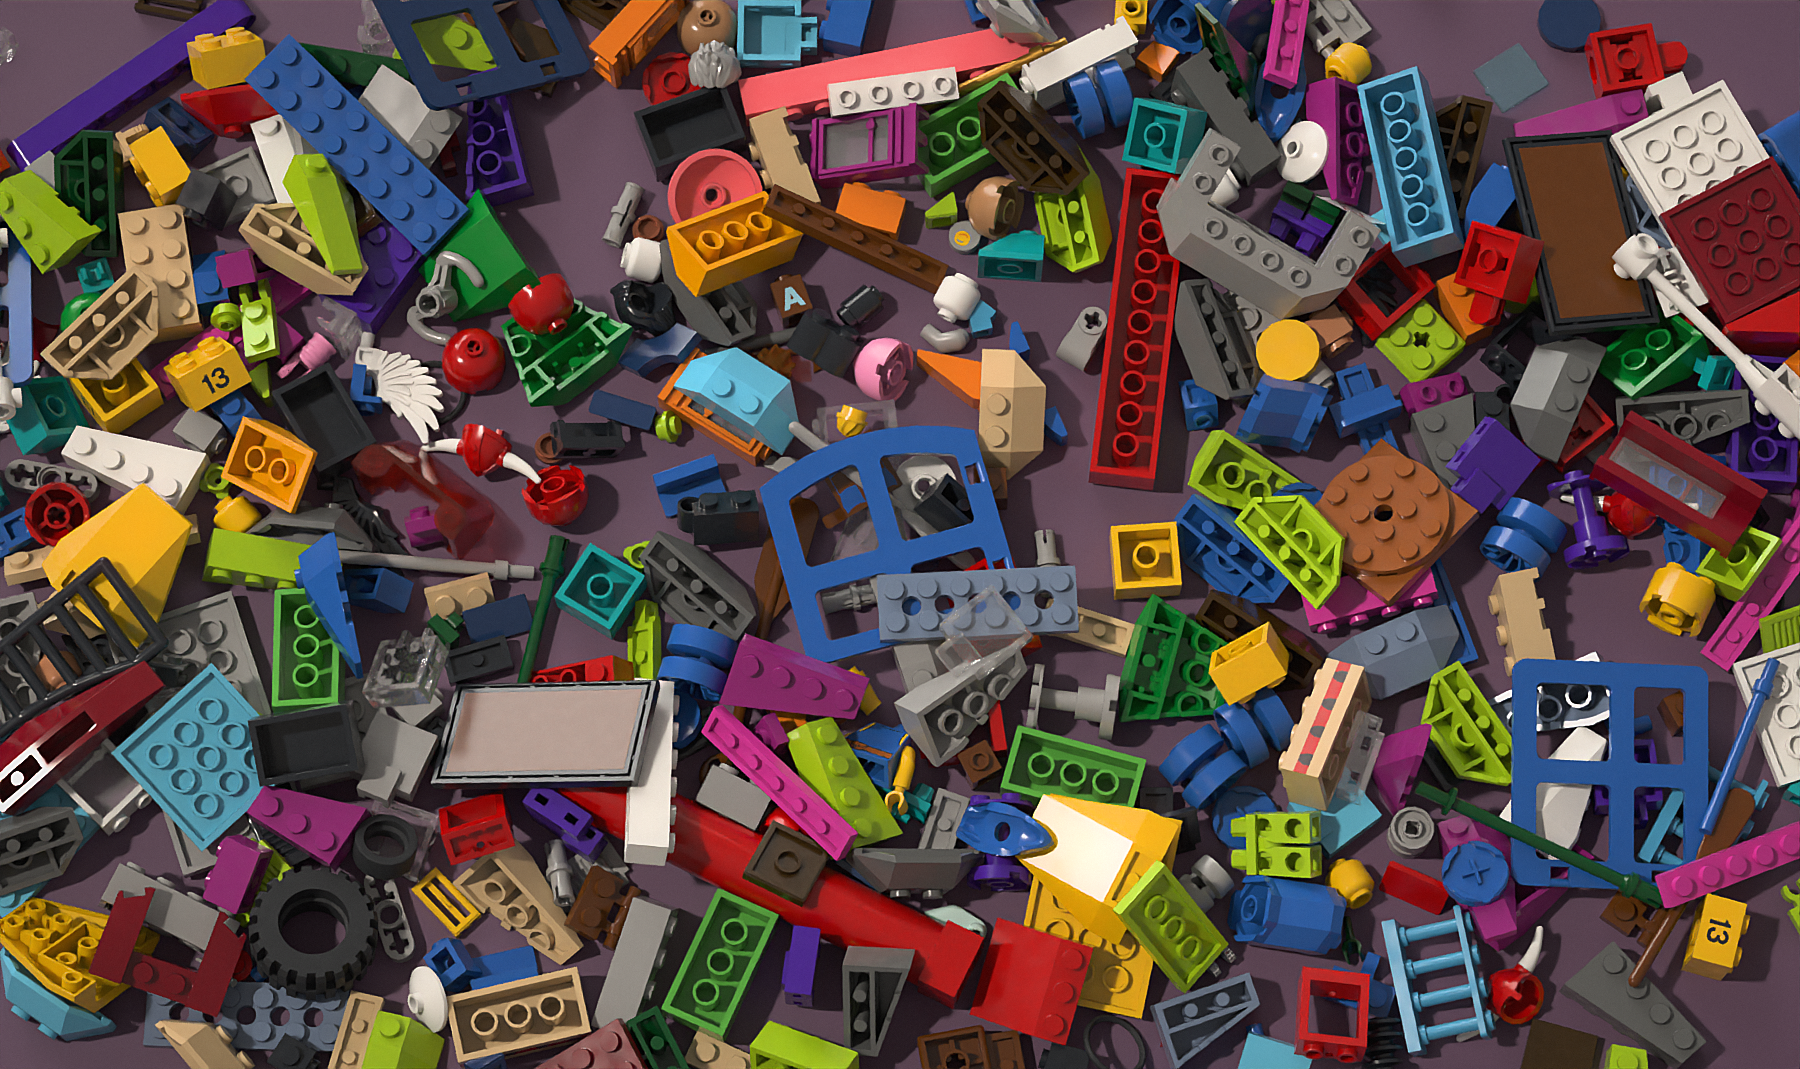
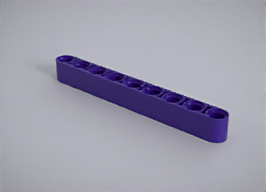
[6,0,256,172]

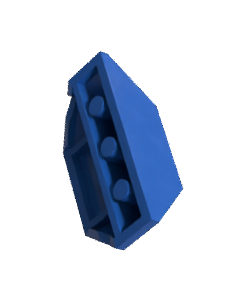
[1174,493,1290,603]

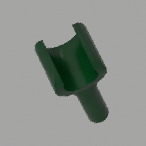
[1342,916,1365,965]

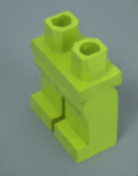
[1231,810,1322,878]

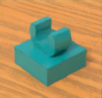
[75,257,115,294]
[1693,355,1736,390]

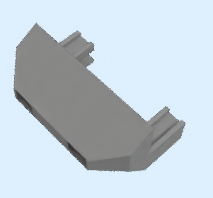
[1156,128,1381,320]

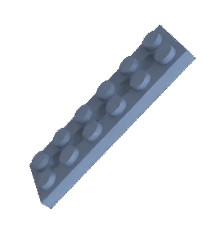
[877,565,1079,643]
[143,982,351,1053]

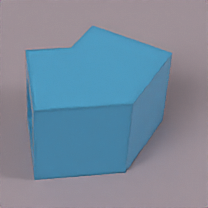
[968,300,997,339]

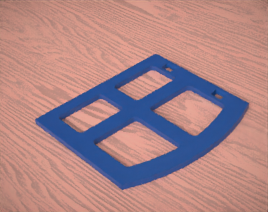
[759,425,1020,664]

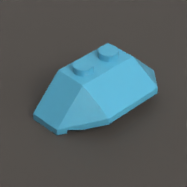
[674,347,799,455]
[0,947,117,1041]

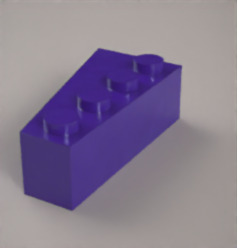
[465,67,535,207]

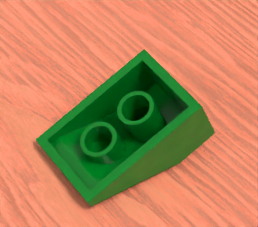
[1597,303,1710,401]

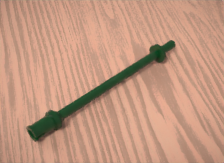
[517,535,570,683]
[1415,781,1662,909]

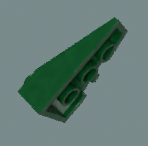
[1194,2,1259,119]

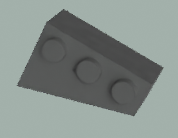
[842,946,915,1057]

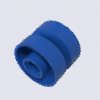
[1062,59,1134,139]
[1480,497,1567,582]
[656,624,739,702]
[1213,686,1294,770]
[1158,724,1248,813]

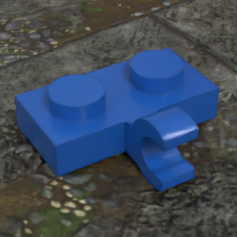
[1322,952,1396,1017]

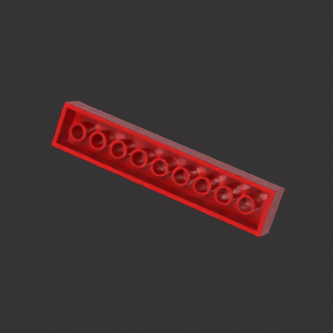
[1088,168,1182,491]

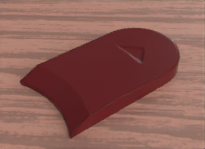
[33,317,60,364]

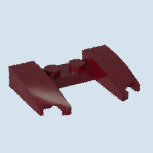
[88,887,247,1017]

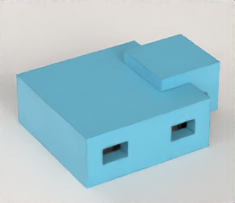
[737,0,818,68]
[1287,768,1382,860]
[1237,1031,1312,1069]

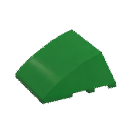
[418,188,541,323]
[501,298,633,407]
[1119,594,1228,722]

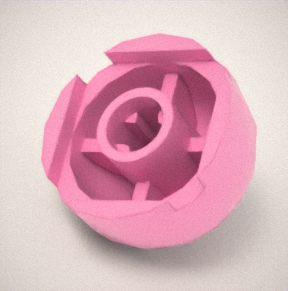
[853,338,913,404]

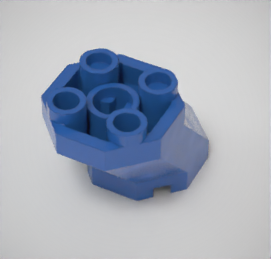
[1148,0,1233,55]
[1235,374,1333,453]
[1227,875,1347,955]

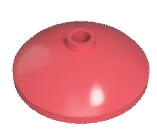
[668,148,762,224]

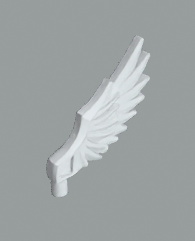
[355,332,444,446]

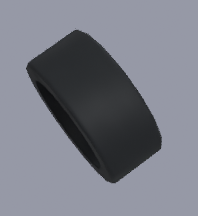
[352,814,418,880]

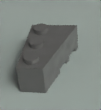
[1408,393,1475,489]

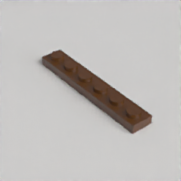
[762,184,949,294]

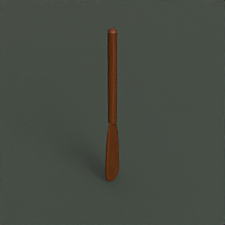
[1628,788,1755,988]

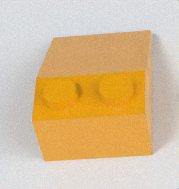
[221,417,318,514]

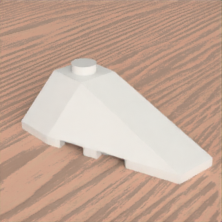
[1499,726,1609,860]

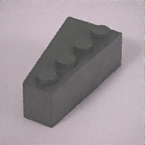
[1559,941,1707,1069]

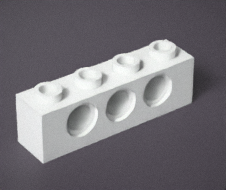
[827,67,959,118]

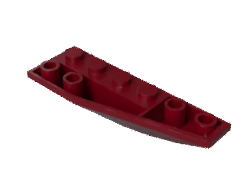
[0,660,166,816]

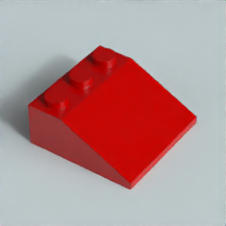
[1710,291,1800,358]
[970,917,1094,1046]

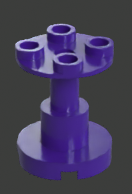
[1547,470,1630,569]
[967,793,1034,892]

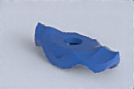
[1255,50,1307,143]
[956,802,1054,857]

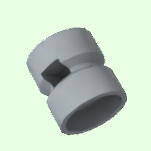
[1386,807,1434,859]
[1178,855,1235,914]

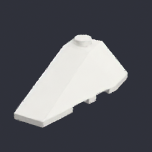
[250,114,296,203]

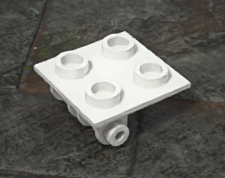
[1652,247,1709,318]

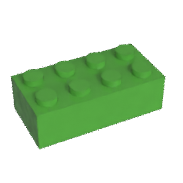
[916,72,1018,198]
[272,588,345,713]
[1000,725,1146,808]
[661,888,780,1042]

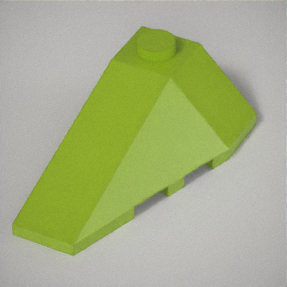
[282,153,363,275]
[1188,430,1302,510]
[361,1010,445,1069]

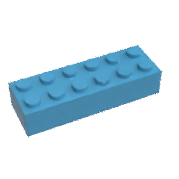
[1357,66,1465,268]

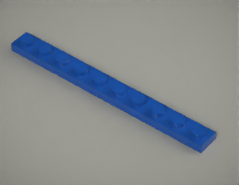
[1334,363,1479,668]

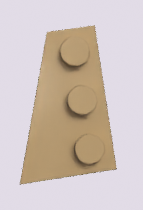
[747,106,821,205]
[1488,567,1556,677]

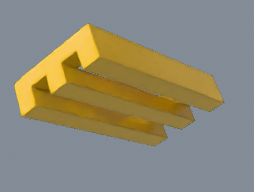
[411,867,481,938]

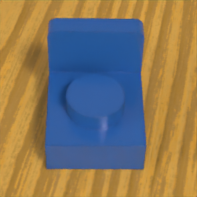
[350,364,383,416]
[1178,379,1219,431]

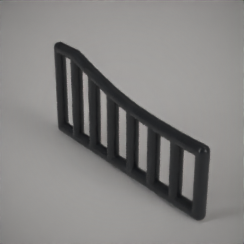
[0,557,169,742]

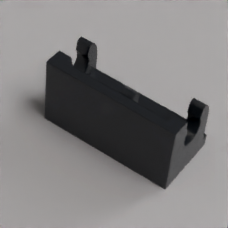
[550,420,625,459]

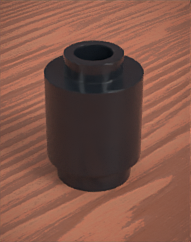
[836,284,885,329]

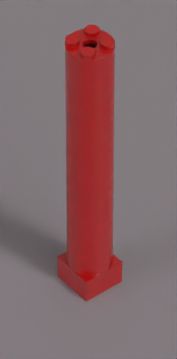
[557,787,984,1010]

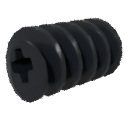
[1361,1017,1403,1069]

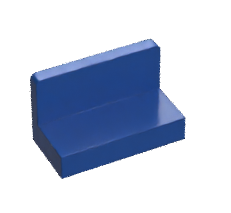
[1327,384,1403,438]
[652,454,726,519]
[470,945,539,991]

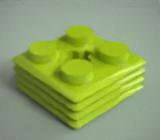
[1375,299,1466,383]

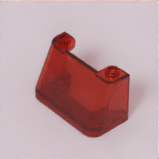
[351,439,495,560]

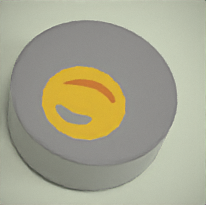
[949,221,981,254]

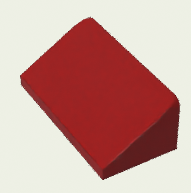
[1379,861,1449,915]

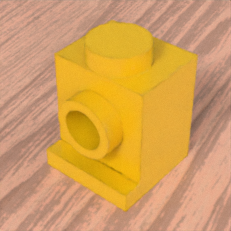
[1114,0,1148,36]

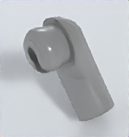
[920,323,970,353]

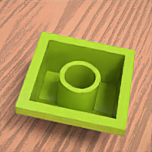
[1695,526,1783,602]

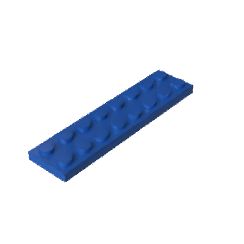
[244,34,471,257]

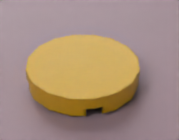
[1256,319,1321,382]

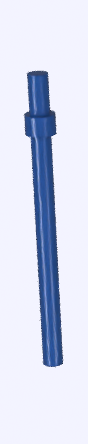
[1699,658,1780,835]

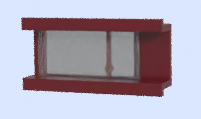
[1589,410,1768,559]

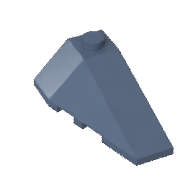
[1487,651,1609,734]

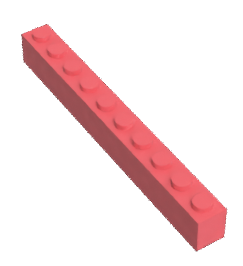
[738,17,1052,126]

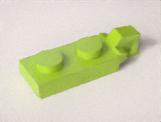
[627,599,661,680]

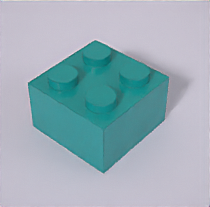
[1122,97,1208,174]
[554,543,648,640]

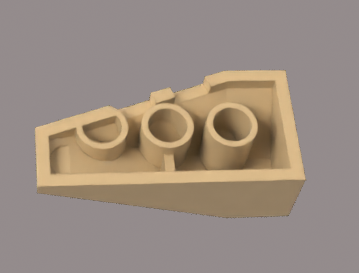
[452,838,583,965]

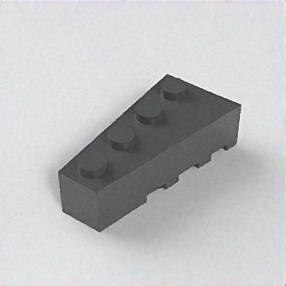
[1171,47,1281,187]

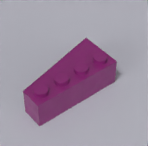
[719,634,870,719]

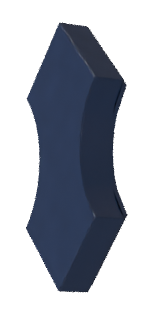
[618,323,702,378]

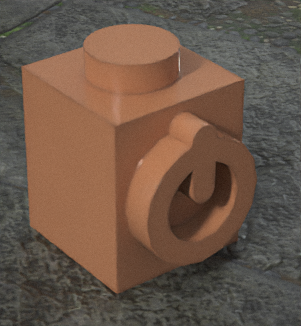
[1305,304,1354,359]

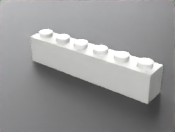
[624,678,679,866]

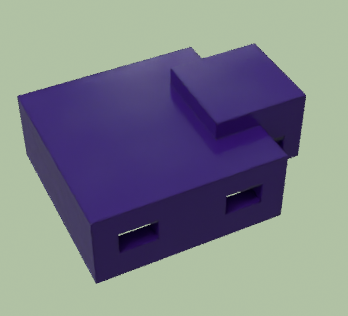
[1445,416,1541,514]
[1590,739,1663,830]
[522,788,608,864]
[781,925,822,1008]

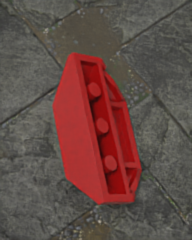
[180,84,279,139]

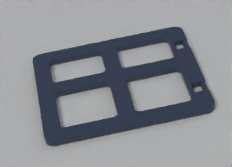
[372,0,590,111]

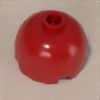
[508,273,574,335]
[442,328,506,394]
[521,465,589,526]
[24,481,91,546]

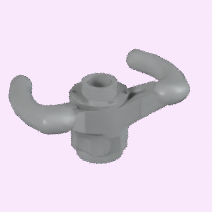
[407,251,484,345]

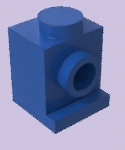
[423,938,483,993]

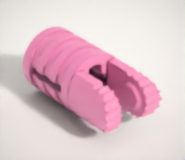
[276,332,337,379]

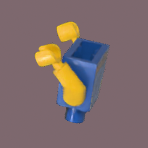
[843,722,916,815]

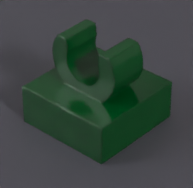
[426,612,464,652]

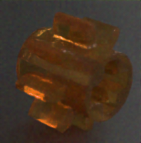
[757,344,796,379]

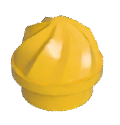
[836,405,868,437]

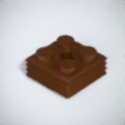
[917,1025,992,1069]

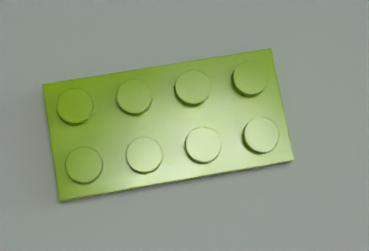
[1113,860,1229,993]

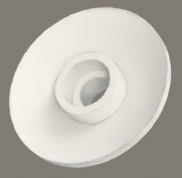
[1277,121,1329,184]
[892,455,956,518]
[408,966,448,1033]

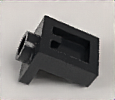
[267,1033,321,1069]

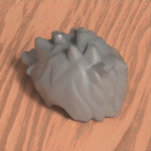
[688,40,742,89]

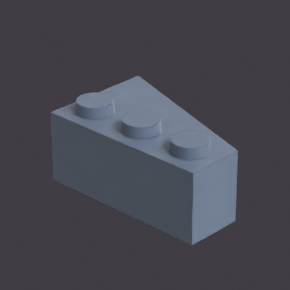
[1149,972,1260,1069]

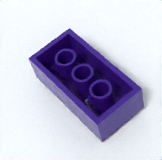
[319,211,432,335]
[1725,354,1798,494]

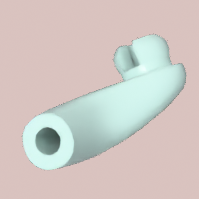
[924,905,987,938]

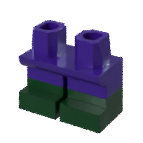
[1269,180,1342,257]

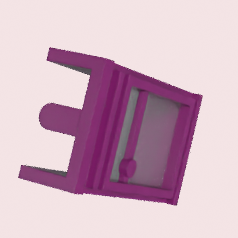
[808,103,929,189]

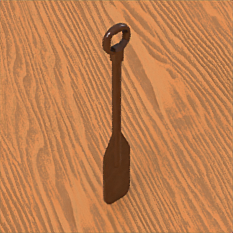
[699,496,819,786]

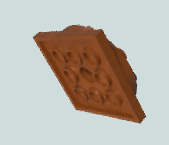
[1314,438,1479,607]

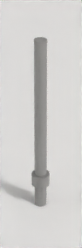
[338,550,534,580]

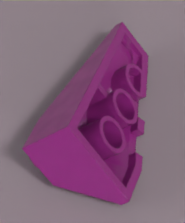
[1513,89,1649,167]
[1436,815,1517,944]

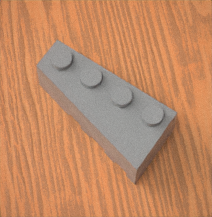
[98,862,240,954]
[590,895,680,1029]

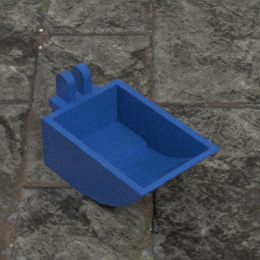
[1457,162,1517,262]

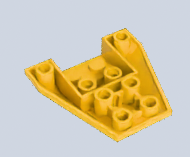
[41,483,193,648]
[1015,794,1179,946]
[0,897,160,1013]

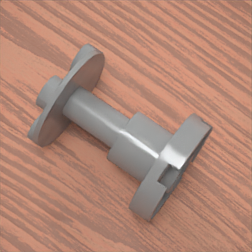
[1026,663,1120,740]

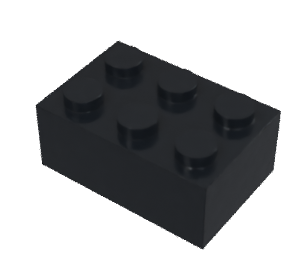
[634,86,747,182]
[271,362,378,485]
[248,699,365,787]

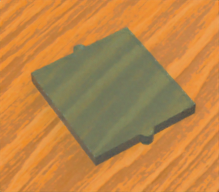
[1473,43,1549,113]

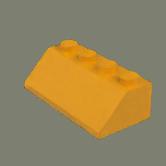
[666,191,803,297]

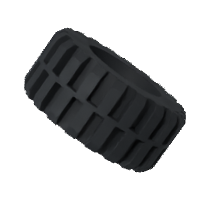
[249,865,378,1000]

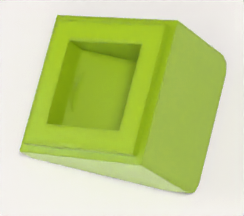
[925,192,957,229]
[249,361,273,408]

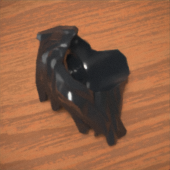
[610,279,677,338]

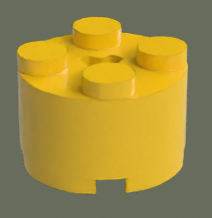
[1639,562,1716,637]

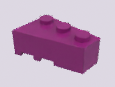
[246,785,372,872]

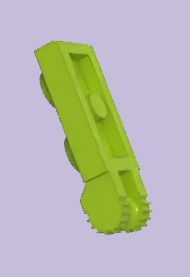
[239,278,280,363]

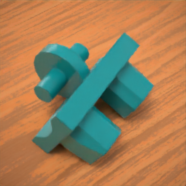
[874,783,934,825]

